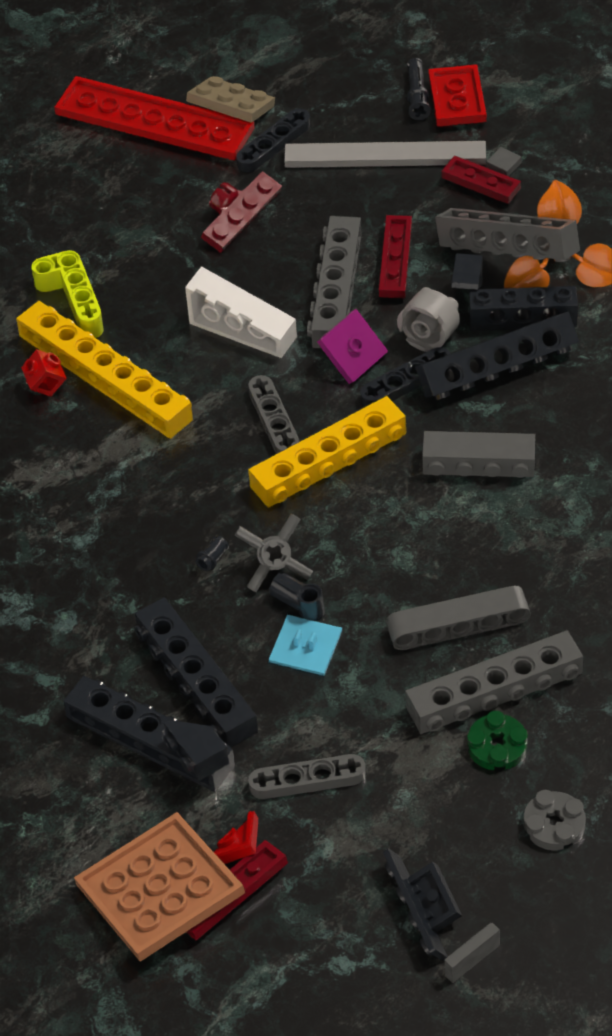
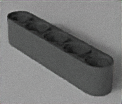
[386,586,531,650]

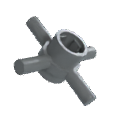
[234,514,313,592]

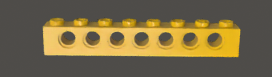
[16,301,193,439]

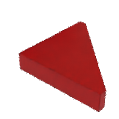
[214,811,258,864]

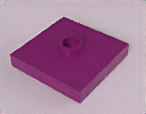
[317,309,388,384]

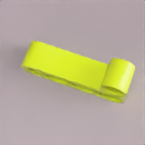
[32,250,104,338]

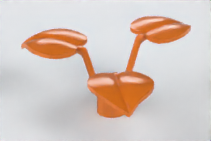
[504,180,612,288]

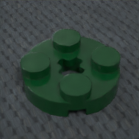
[467,711,528,770]

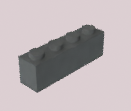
[423,431,535,478]

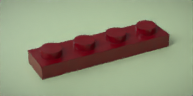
[379,215,412,298]
[186,840,288,940]

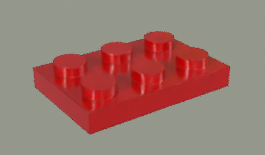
[428,65,487,126]

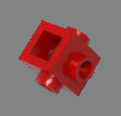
[21,349,67,396]

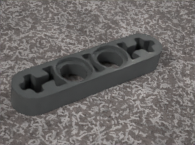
[248,375,299,454]
[248,754,366,799]

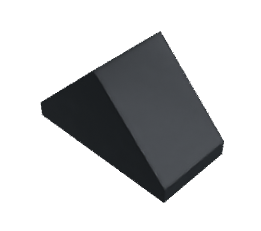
[451,253,483,290]

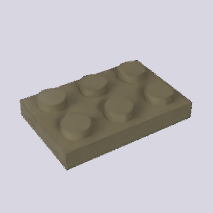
[186,76,275,123]

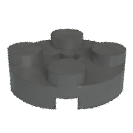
[524,790,586,850]

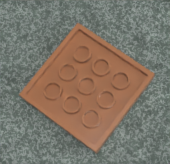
[74,812,245,961]

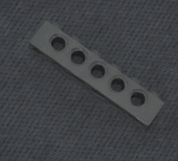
[435,208,580,262]
[307,216,362,348]
[405,630,583,734]

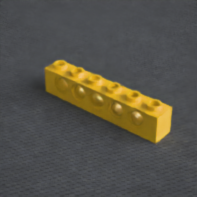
[248,396,406,508]

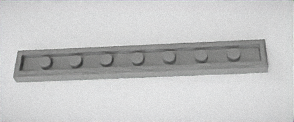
[285,141,486,168]

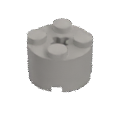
[397,287,460,352]

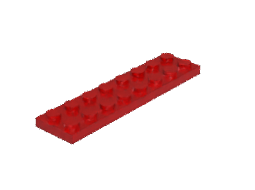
[54,76,255,161]

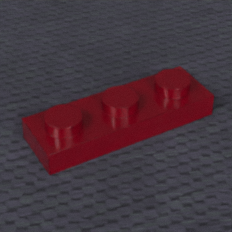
[442,155,521,204]

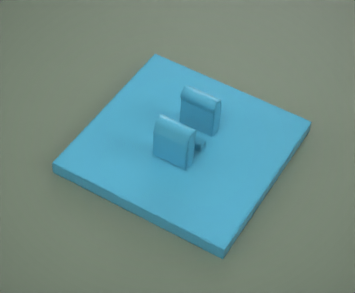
[269,615,342,676]

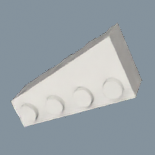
[185,267,297,358]

